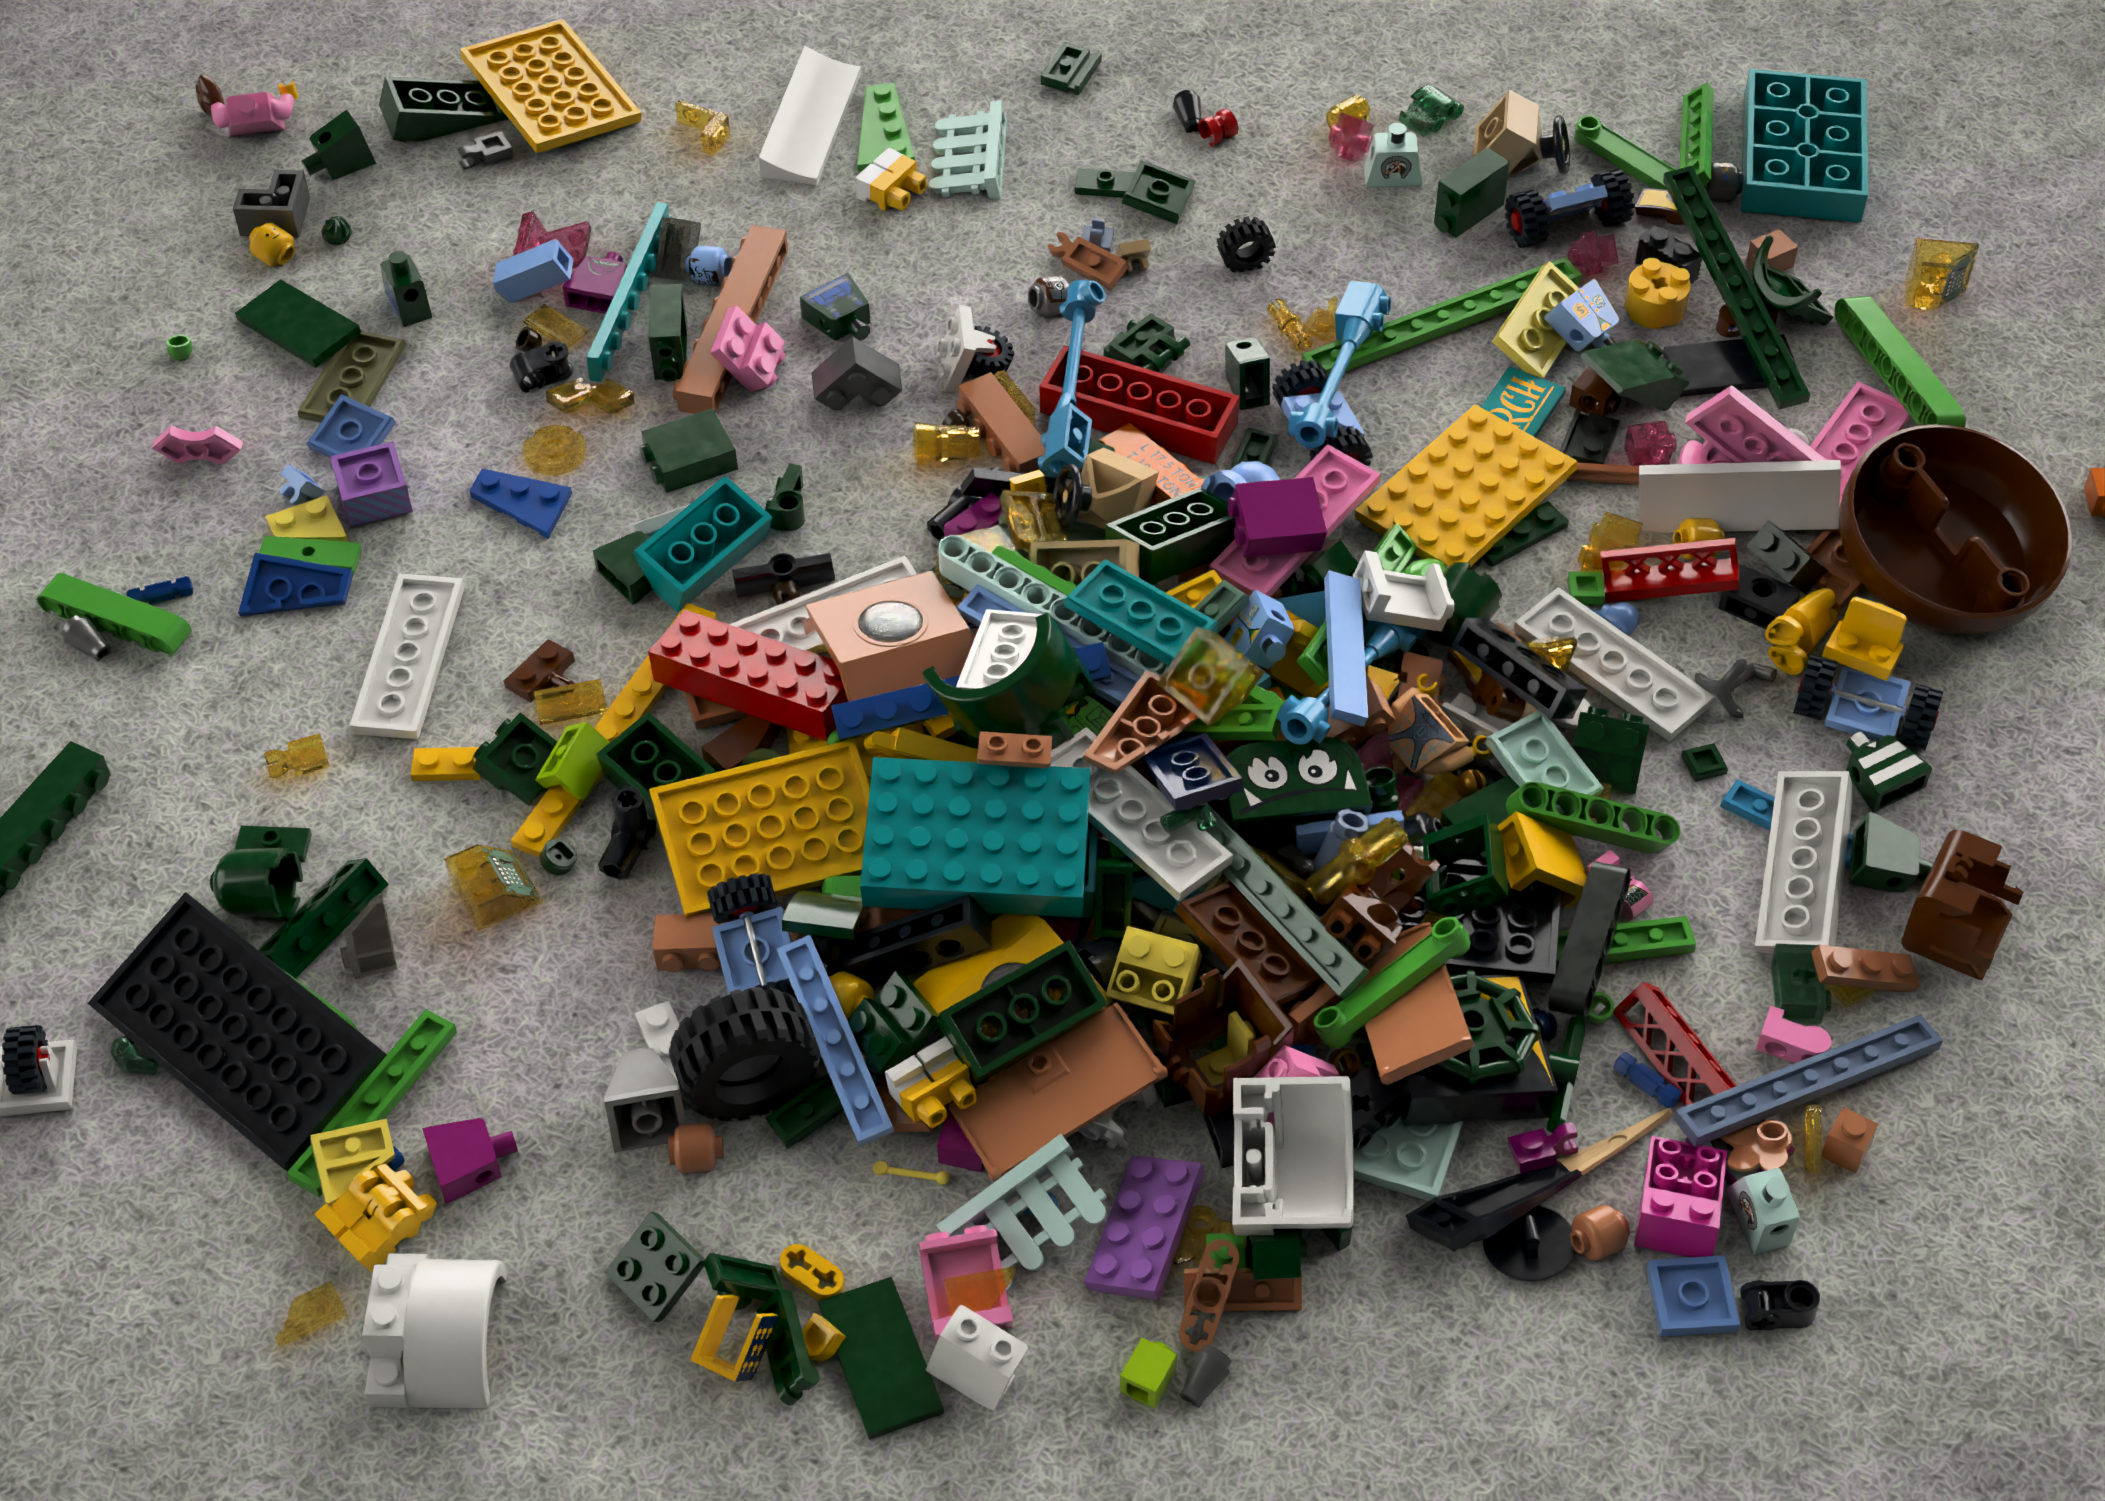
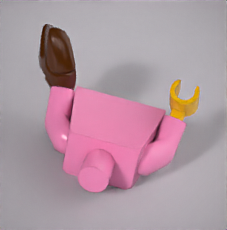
[195,75,299,137]

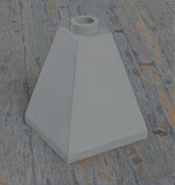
[604,1048,686,1153]

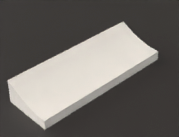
[759,46,861,185]
[1639,460,1841,533]
[1755,771,1854,962]

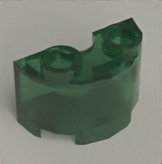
[1398,84,1464,137]

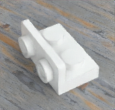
[1440,692,1513,751]

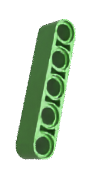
[36,573,192,657]
[1506,782,1681,853]

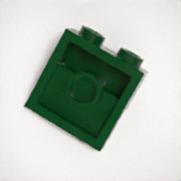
[1573,706,1650,793]
[473,712,557,806]
[848,971,939,1075]

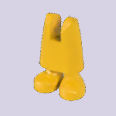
[1765,588,1838,675]

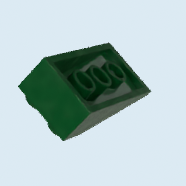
[379,76,509,142]

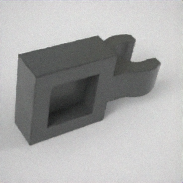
[458,131,513,170]

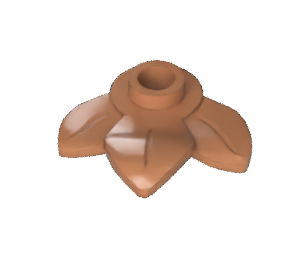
[1720,1120,1792,1172]

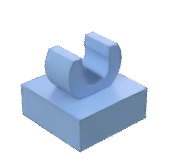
[280,464,325,506]

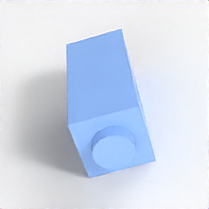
[492,239,574,302]

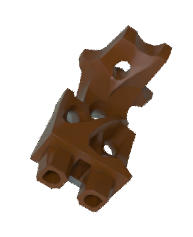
[1320,841,1440,968]

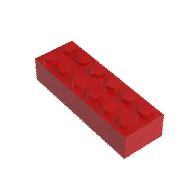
[1039,345,1239,465]
[648,610,848,741]

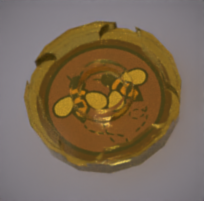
[522,425,587,476]

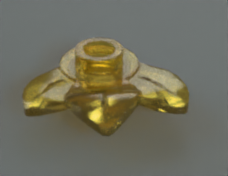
[1173,1205,1234,1267]

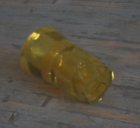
[913,421,980,466]

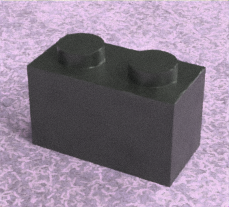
[1746,520,1828,595]

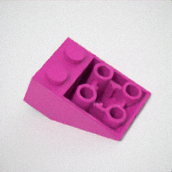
[1634,1135,1727,1257]

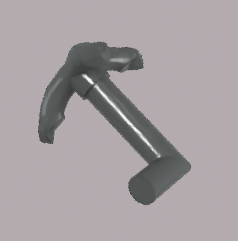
[1695,659,1777,718]

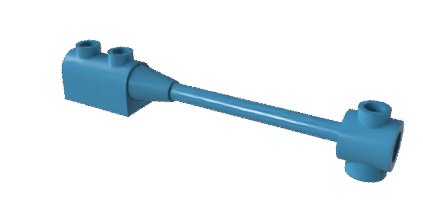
[1038,280,1106,478]
[1288,281,1391,448]
[1276,620,1427,745]

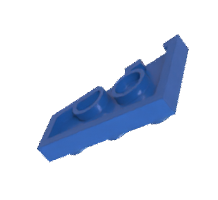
[470,468,572,539]
[238,553,353,616]

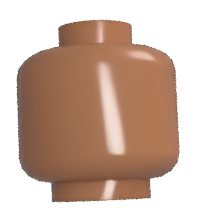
[668,1123,724,1174]
[1570,1205,1630,1261]

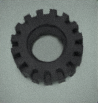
[1217,216,1276,273]

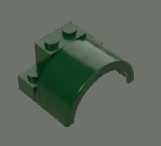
[922,612,1096,749]

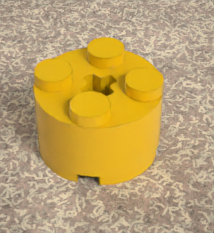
[1624,258,1691,329]

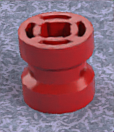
[1198,108,1239,146]

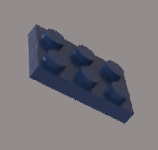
[1140,733,1244,811]

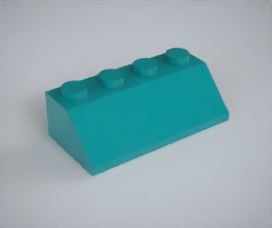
[634,476,772,612]

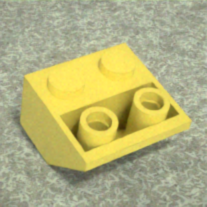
[1105,926,1203,1015]

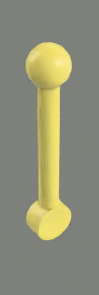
[873,1161,951,1186]

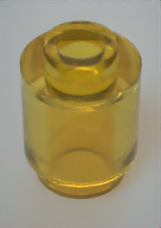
[1326,94,1370,133]

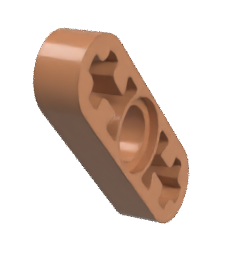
[1178,1239,1239,1351]

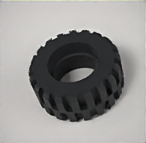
[669,987,820,1121]

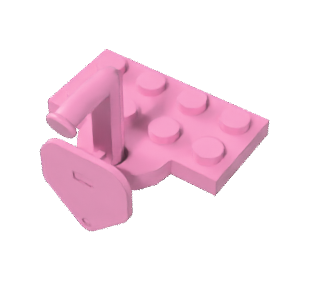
[1678,385,1826,464]

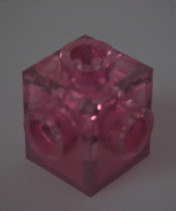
[1328,113,1374,161]
[1568,230,1619,276]
[1624,421,1676,466]

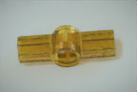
[1305,817,1409,905]

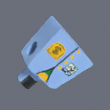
[1543,279,1619,352]
[1223,589,1294,670]

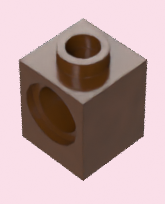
[1569,367,1622,417]

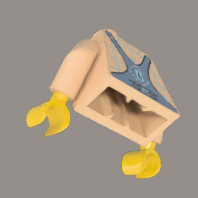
[1383,674,1492,777]

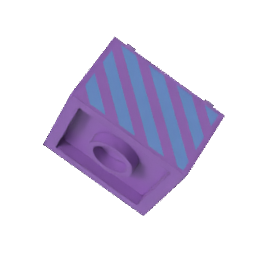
[330,441,413,527]

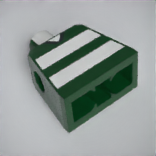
[1846,732,1932,813]

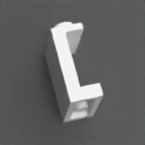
[1353,550,1454,632]
[925,1305,1028,1411]

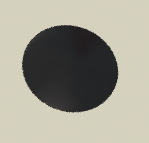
[1483,1206,1575,1281]

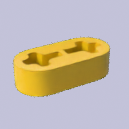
[779,1244,845,1301]

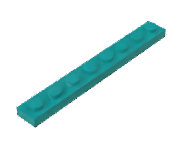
[586,202,673,382]

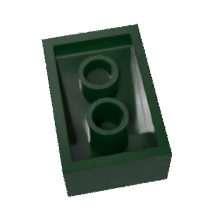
[1580,339,1690,411]

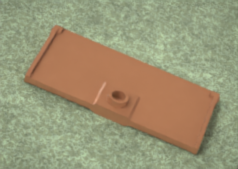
[1352,922,1475,1085]
[947,1002,1168,1182]

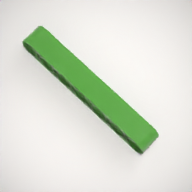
[1834,296,1966,428]

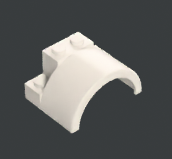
[1232,1076,1354,1236]
[362,1253,507,1408]

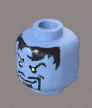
[685,246,732,286]

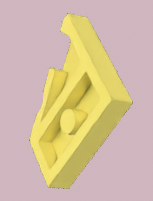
[265,495,348,542]
[310,1119,395,1207]

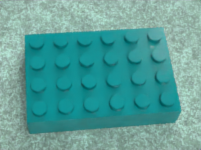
[1741,68,1868,223]
[860,757,1091,918]

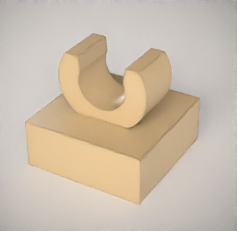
[1115,238,1151,274]

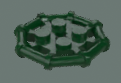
[1434,969,1541,1085]

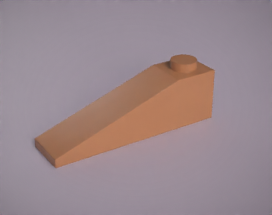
[1083,669,1209,775]

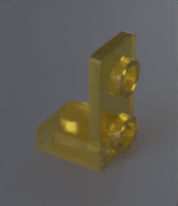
[675,100,730,156]

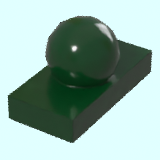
[703,1253,784,1310]

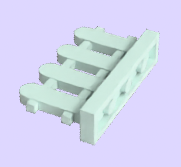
[929,100,1007,199]
[936,1134,1107,1292]

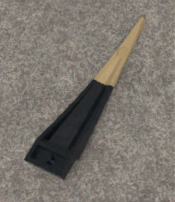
[1406,1108,1672,1251]

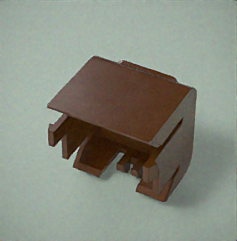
[1901,830,2024,980]
[1152,957,1294,1117]

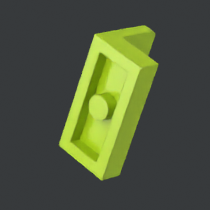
[535,721,610,800]

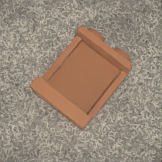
[977,731,1052,769]

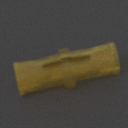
[1267,298,1313,352]

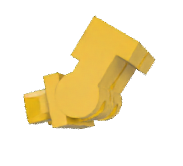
[314,1164,437,1273]

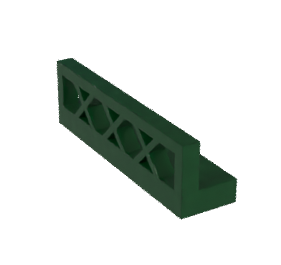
[258,858,389,979]

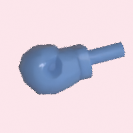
[1589,602,1639,635]

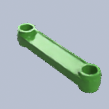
[1574,115,1676,190]
[1314,917,1471,1049]

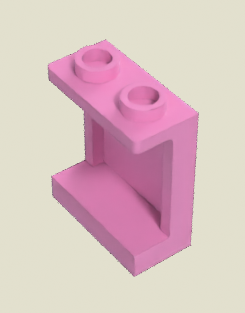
[919,1225,1013,1341]

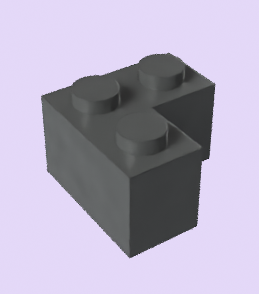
[233,170,311,238]
[811,337,902,410]

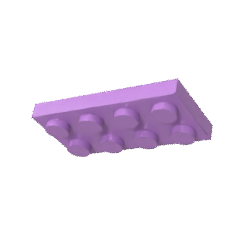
[1084,1155,1205,1300]

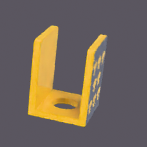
[690,1295,779,1382]

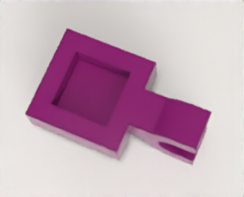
[1508,1122,1578,1174]

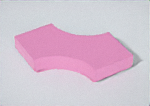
[152,425,243,464]

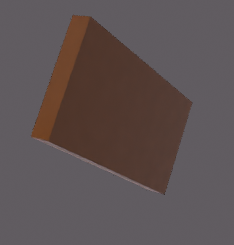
[1175,881,1324,1007]

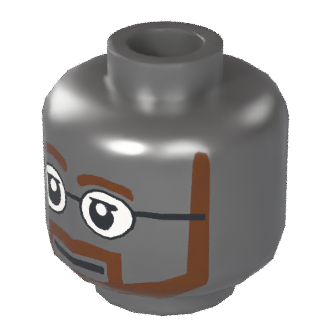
[1028,276,1070,317]

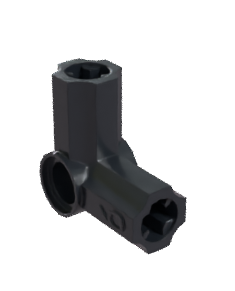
[598,786,656,880]

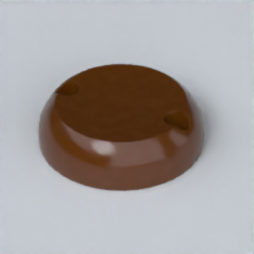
[1839,424,2072,635]

